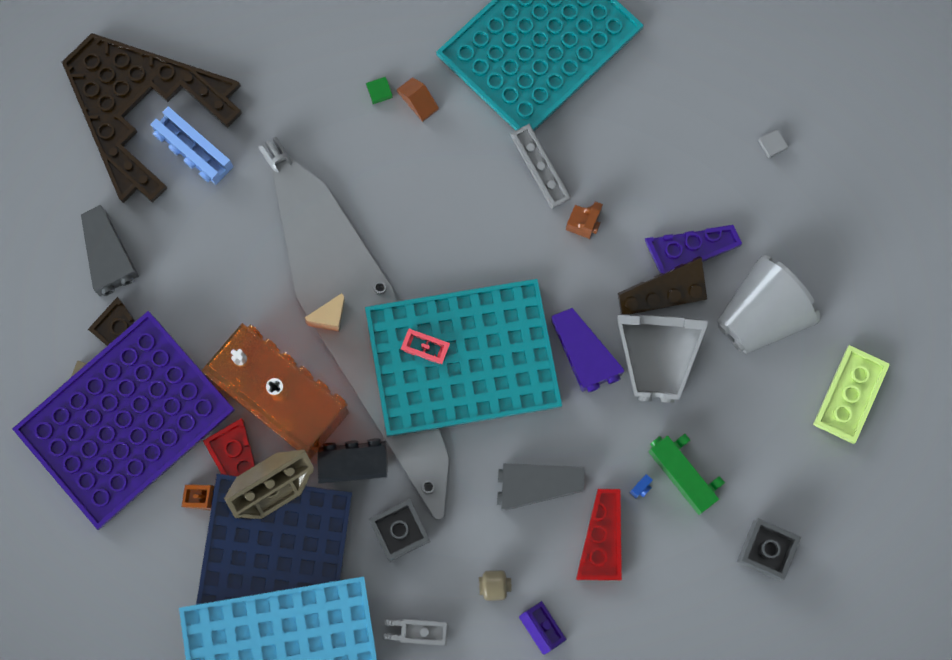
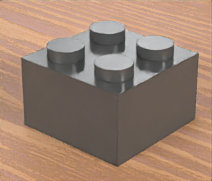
[369,499,431,562]
[737,518,801,581]

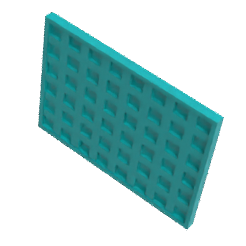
[365,279,562,437]

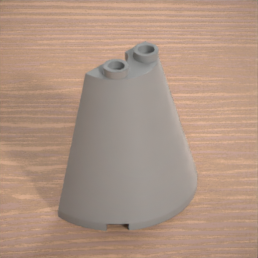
[717,255,820,354]
[617,314,708,403]

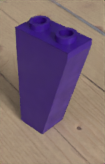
[551,308,624,393]

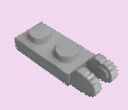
[383,619,448,646]

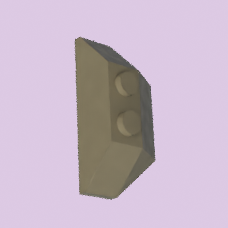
[224,449,314,519]

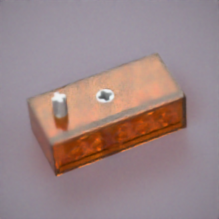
[201,323,349,460]

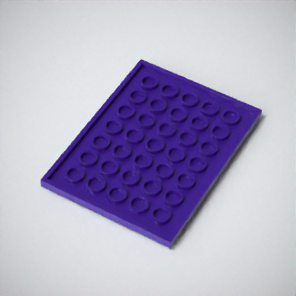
[12,311,235,530]

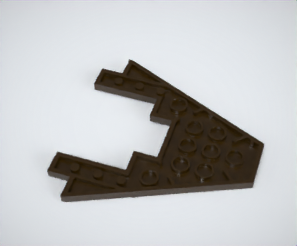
[62,33,242,203]

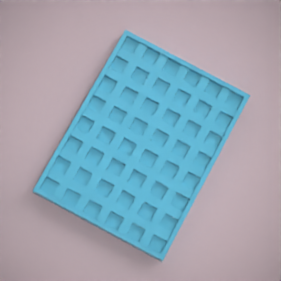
[179,577,377,660]

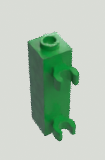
[648,434,725,515]

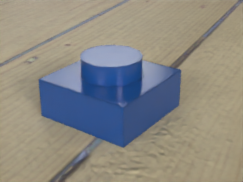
[629,474,653,499]

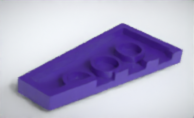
[645,225,742,274]

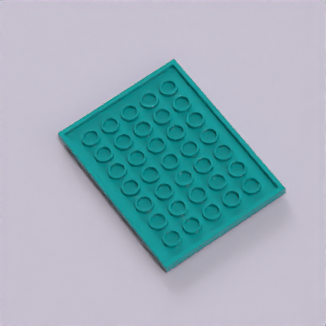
[436,0,644,131]

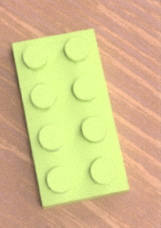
[813,345,890,444]

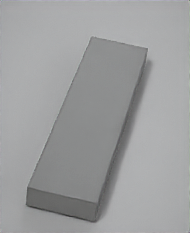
[510,124,571,209]

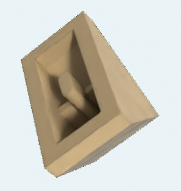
[305,293,345,332]

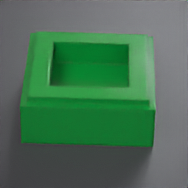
[366,77,393,104]

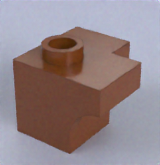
[566,201,603,239]

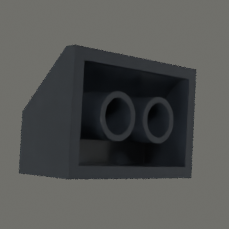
[318,438,388,483]

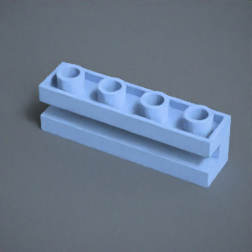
[150,107,233,185]

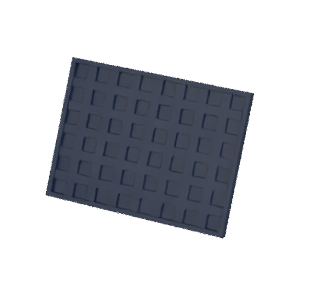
[196,474,352,605]

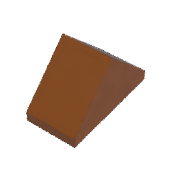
[396,77,439,122]
[181,485,215,511]

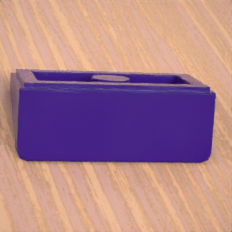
[519,601,567,655]

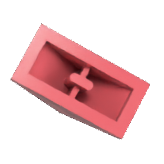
[401,329,450,364]

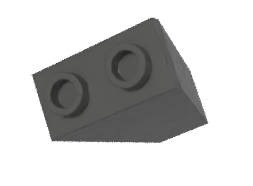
[81,205,139,296]
[497,463,585,511]

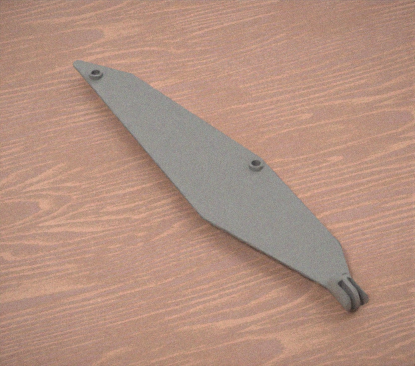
[258,137,449,520]

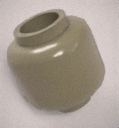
[479,570,512,601]

